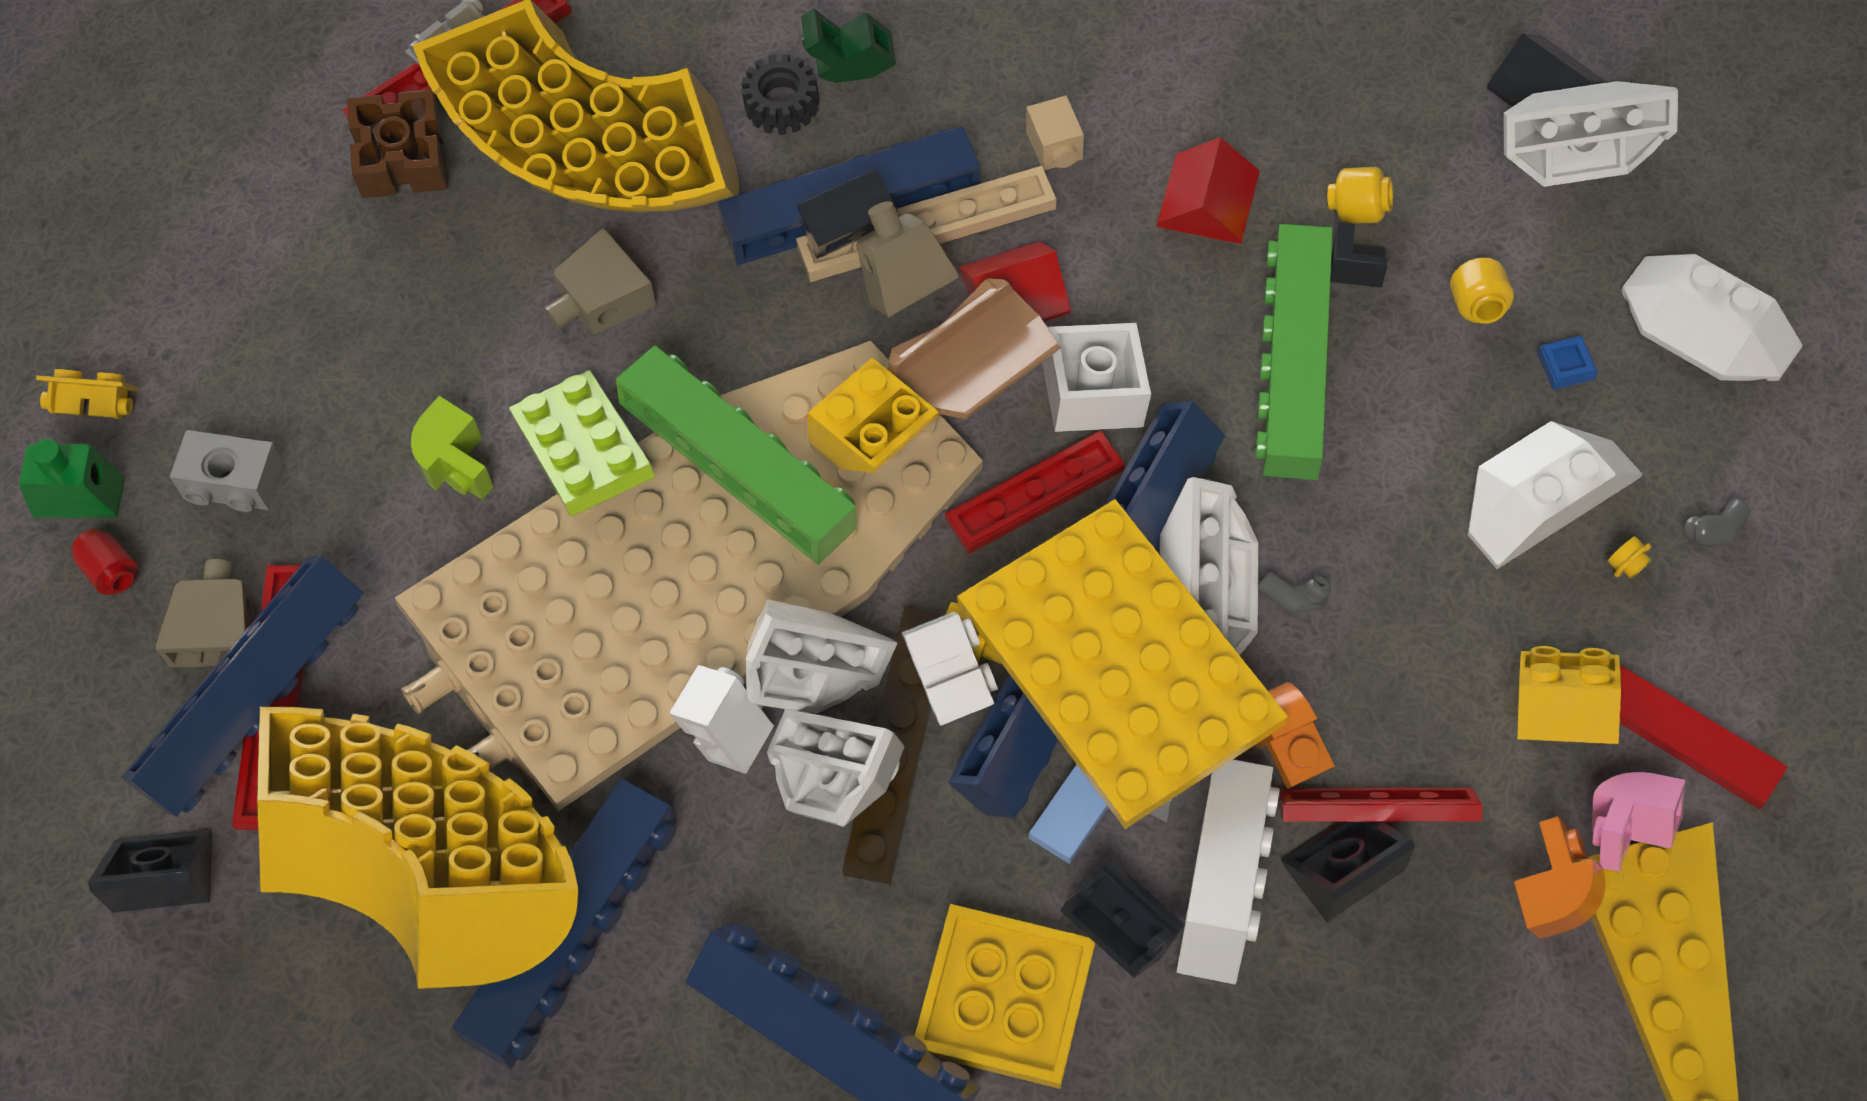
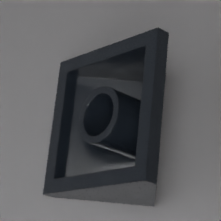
[1487,33,1608,107]
[1281,822,1415,922]
[88,829,212,913]

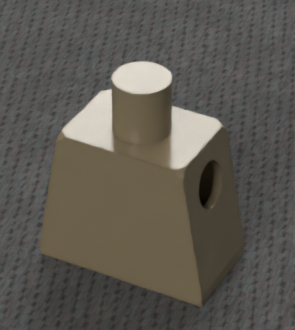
[856,201,959,317]
[543,228,656,334]
[156,559,256,667]

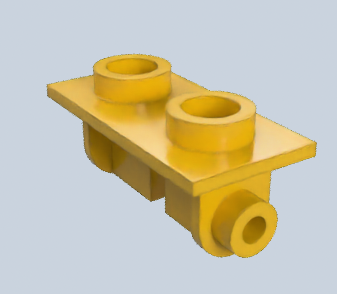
[36,369,140,419]

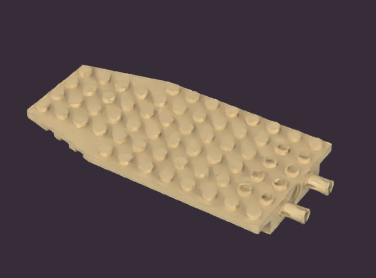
[395,341,983,812]

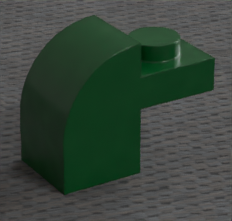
[801,9,896,83]

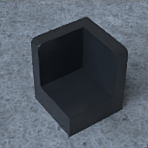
[1330,222,1388,288]

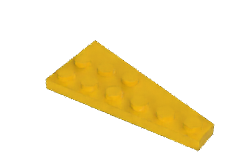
[1580,822,1739,1101]

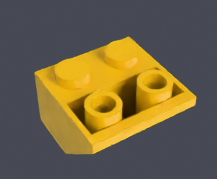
[807,358,939,473]
[1517,646,1621,744]

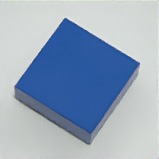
[1537,335,1598,390]

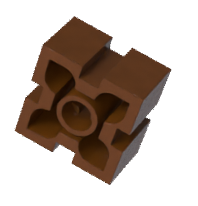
[347,89,447,198]

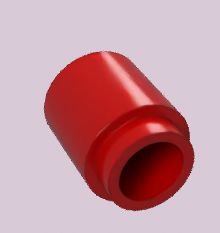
[71,529,138,595]

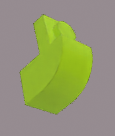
[411,396,494,500]

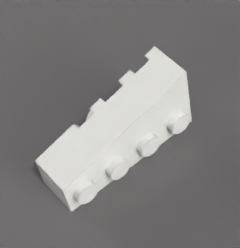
[1176,760,1280,984]

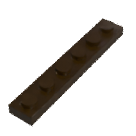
[842,607,946,885]

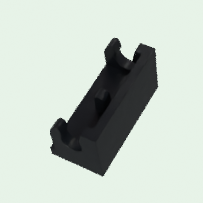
[797,168,898,259]
[1060,858,1185,978]

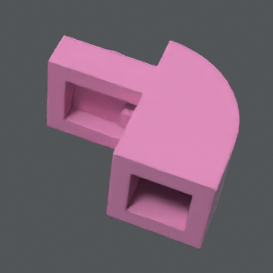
[1591,772,1686,872]

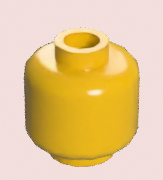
[1327,167,1393,224]
[1450,258,1514,324]

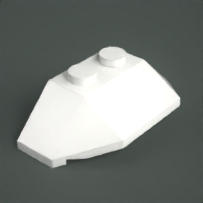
[1504,81,1678,187]
[1622,254,1803,381]
[1468,421,1642,569]
[1160,477,1258,655]
[746,600,897,714]
[767,709,905,827]

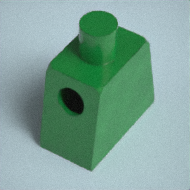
[19,439,125,518]

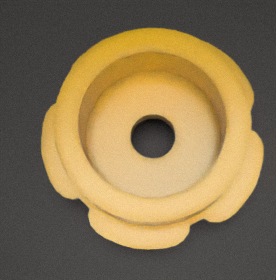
[1607,536,1652,579]

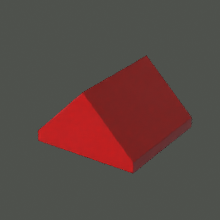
[1157,137,1260,244]
[958,241,1071,322]

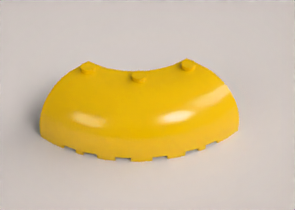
[412,0,739,213]
[257,707,578,989]

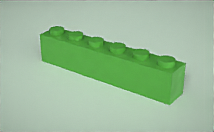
[1255,224,1333,480]
[616,346,856,565]

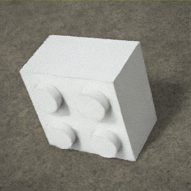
[1042,323,1151,432]

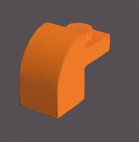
[1255,682,1335,789]
[1514,817,1606,939]

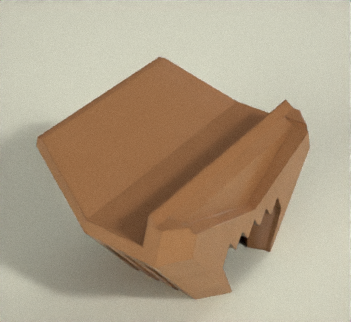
[887,279,1061,419]

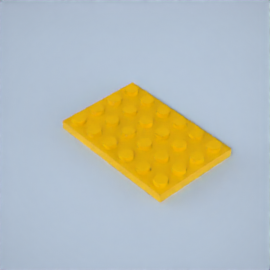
[957,499,1288,829]

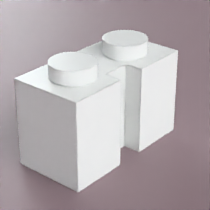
[902,611,998,726]
[669,665,774,774]

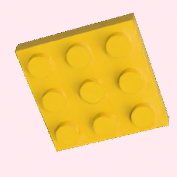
[914,904,1096,1089]

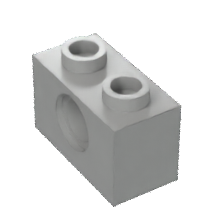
[170,430,284,512]

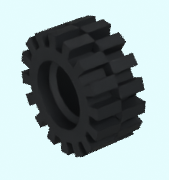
[741,54,819,135]

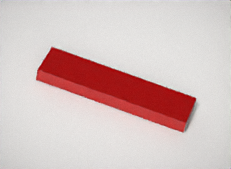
[945,430,1125,555]
[1620,665,1788,810]
[1278,788,1483,822]

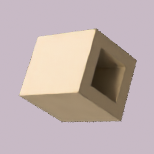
[1026,95,1084,171]

